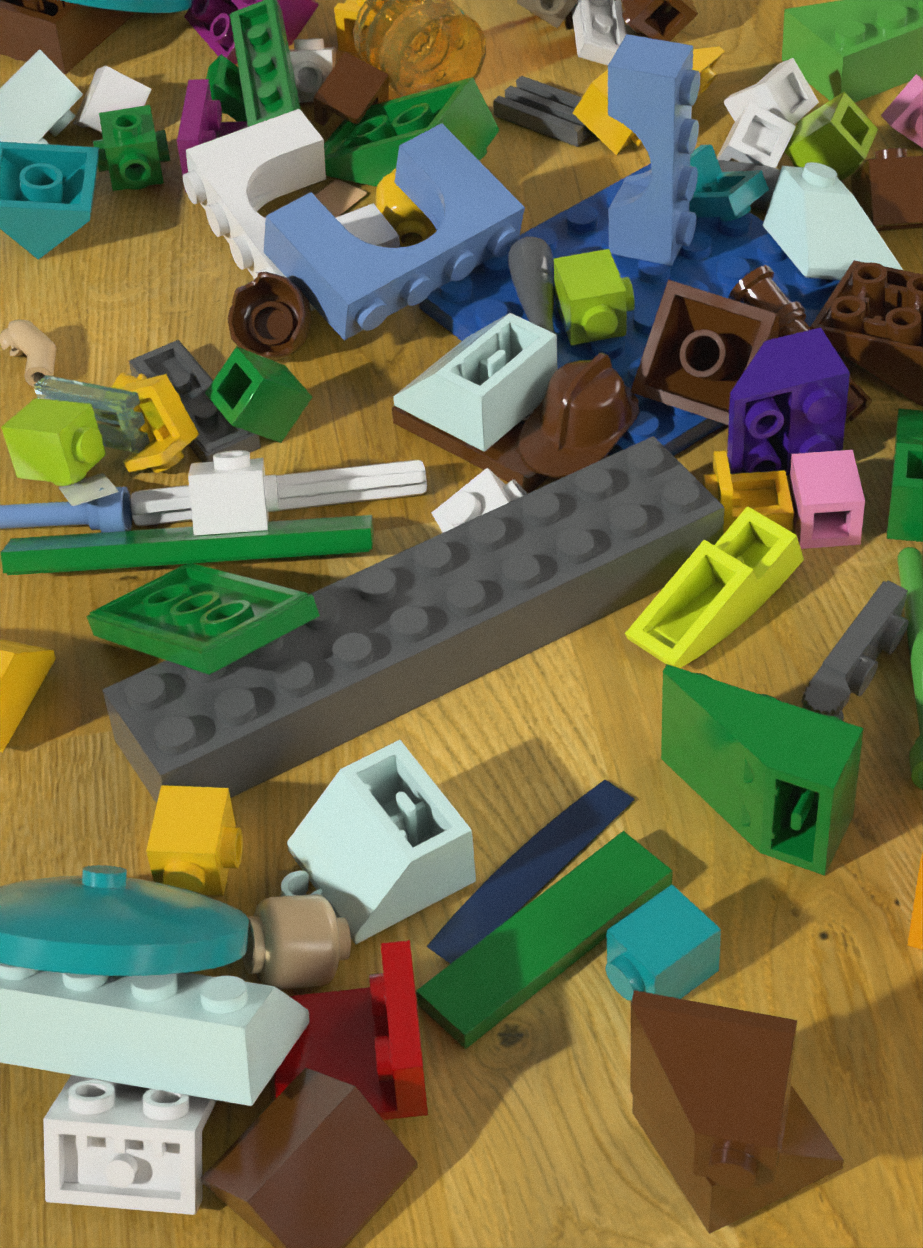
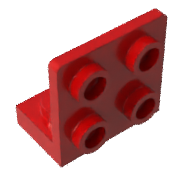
[275,940,428,1120]

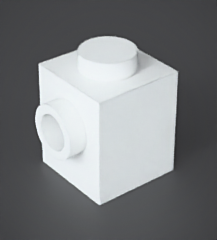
[188,450,279,536]

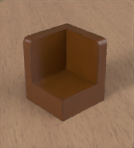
[313,52,389,126]

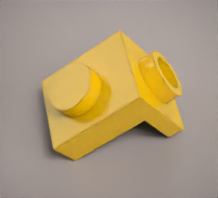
[113,374,200,473]
[702,450,794,534]

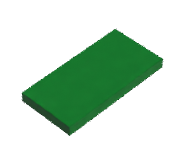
[86,563,320,675]

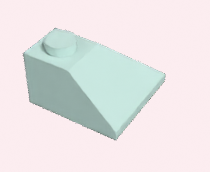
[763,162,903,280]

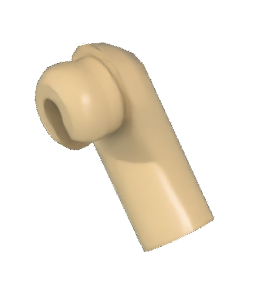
[0,319,57,388]

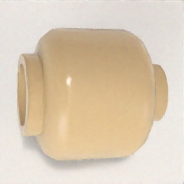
[243,894,351,990]

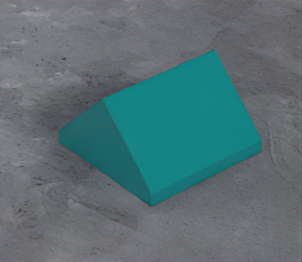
[0,141,99,260]

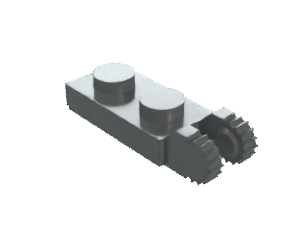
[801,580,909,721]

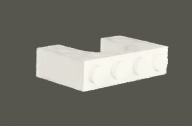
[183,109,400,311]

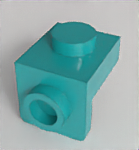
[689,144,769,221]

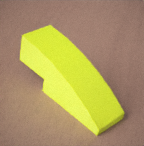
[625,506,804,668]

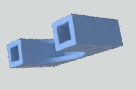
[264,123,525,341]

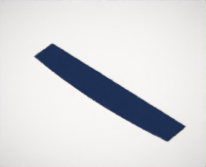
[427,780,634,964]

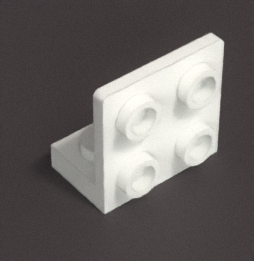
[43,1075,217,1215]

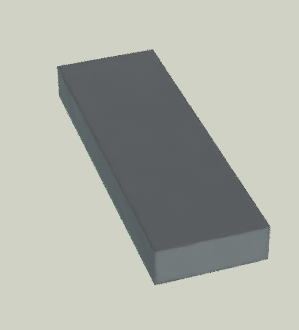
[129,340,260,462]

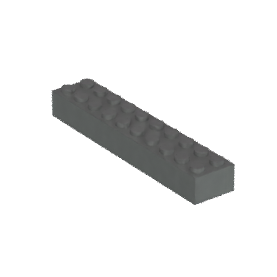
[103,436,724,803]

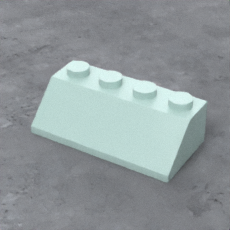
[0,963,310,1106]

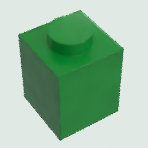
[205,346,313,443]

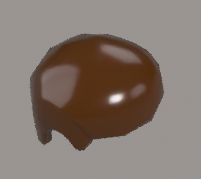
[227,272,312,361]

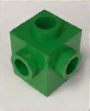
[93,105,171,191]

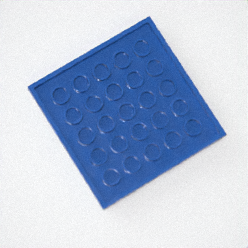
[419,163,840,456]

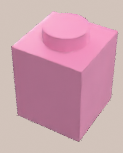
[789,450,865,549]

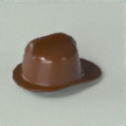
[519,353,639,478]

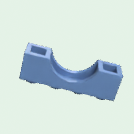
[608,34,700,266]

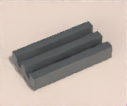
[493,76,593,147]

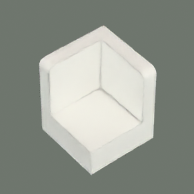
[724,58,819,125]
[73,66,152,133]
[717,102,796,168]

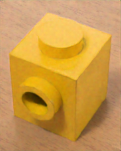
[146,785,243,896]

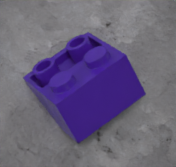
[727,327,850,476]

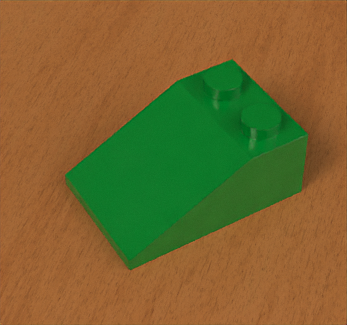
[324,77,500,187]

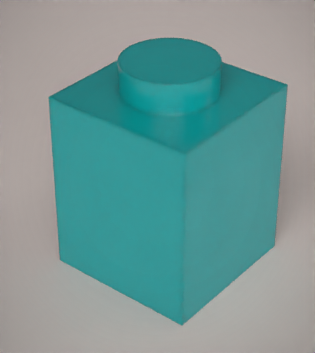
[605,885,721,1001]

